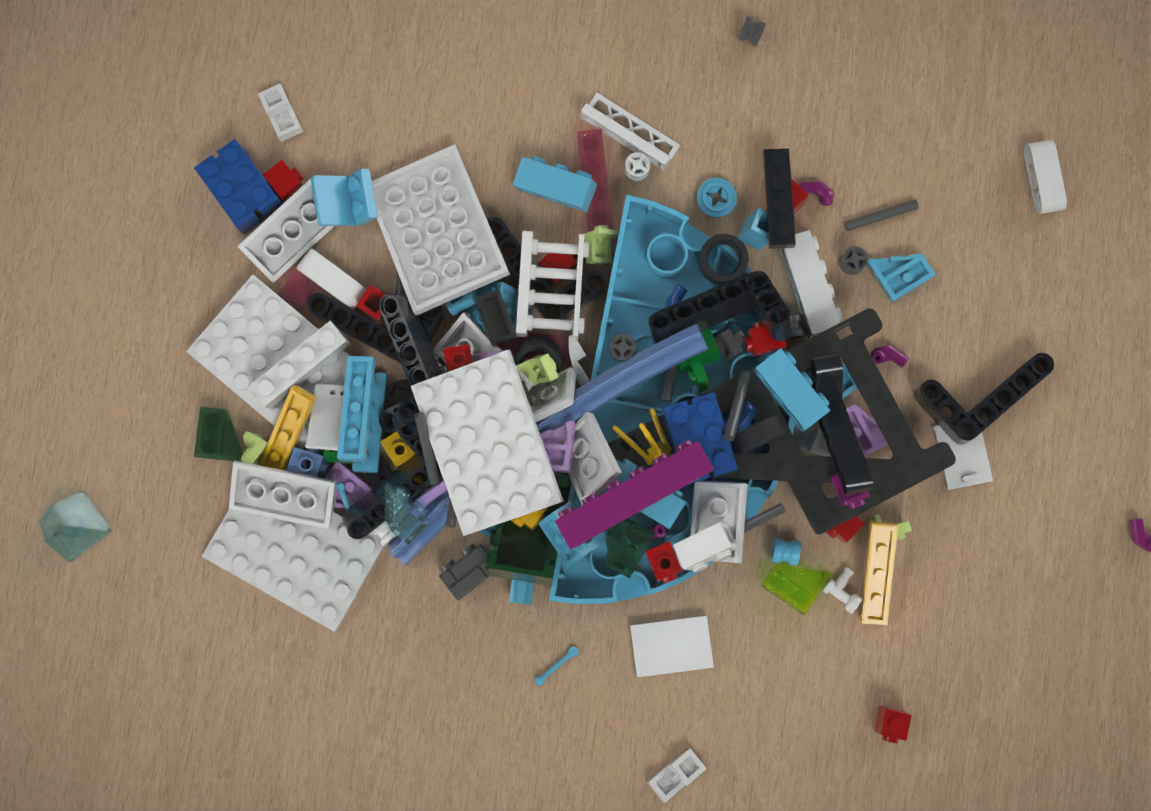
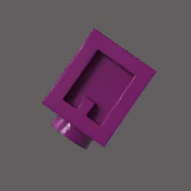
[829,475,870,509]

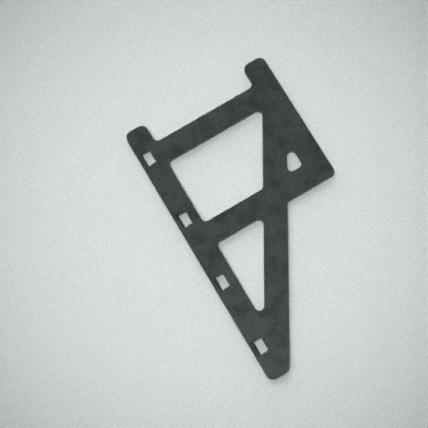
[608,308,956,535]

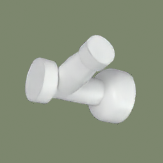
[823,567,863,614]

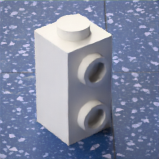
[673,522,738,573]

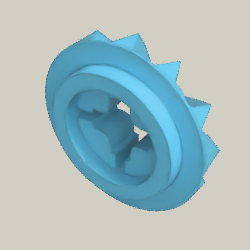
[697,178,737,218]

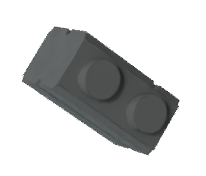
[439,543,489,601]

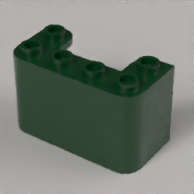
[485,473,569,586]

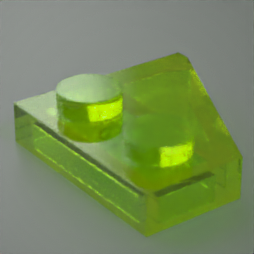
[761,564,831,615]

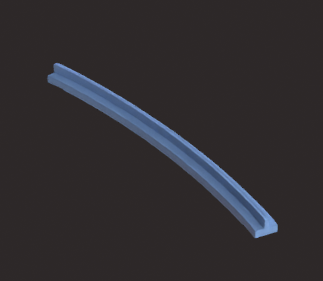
[388,324,708,565]

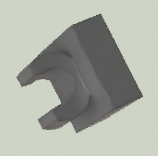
[715,329,745,363]

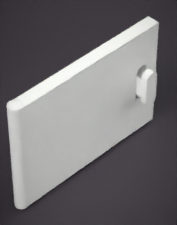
[305,384,344,451]
[932,425,993,490]

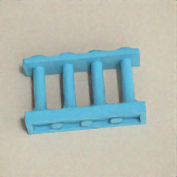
[337,356,387,473]

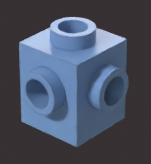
[286,447,329,478]

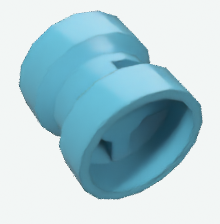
[771,537,801,566]

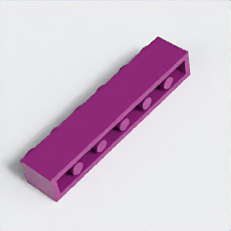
[555,440,714,550]

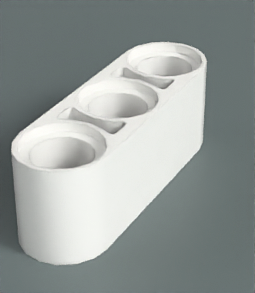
[1024,140,1067,214]
[296,248,367,311]

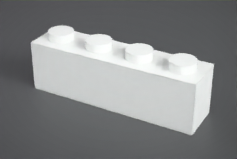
[779,230,843,338]
[248,321,351,409]

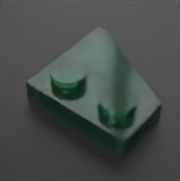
[194,407,243,462]
[606,518,655,578]

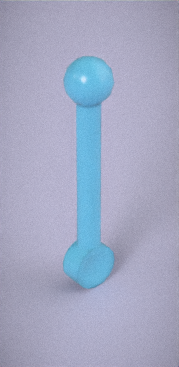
[336,481,358,525]
[535,646,578,686]

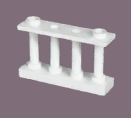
[516,231,589,340]

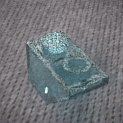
[385,483,430,545]

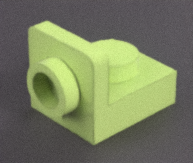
[241,431,268,465]

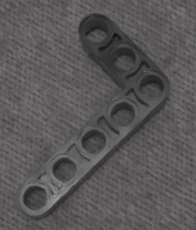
[487,217,605,320]
[648,271,793,344]
[306,293,445,365]
[379,293,442,432]
[811,353,874,495]
[915,353,1054,445]
[342,408,442,539]

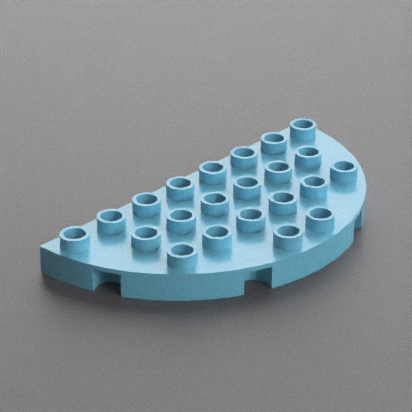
[549,194,794,604]

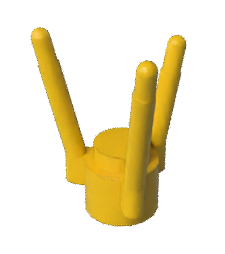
[612,408,673,466]

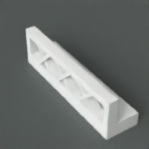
[581,93,680,171]

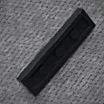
[763,148,796,249]

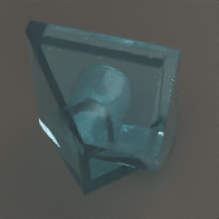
[40,491,112,562]

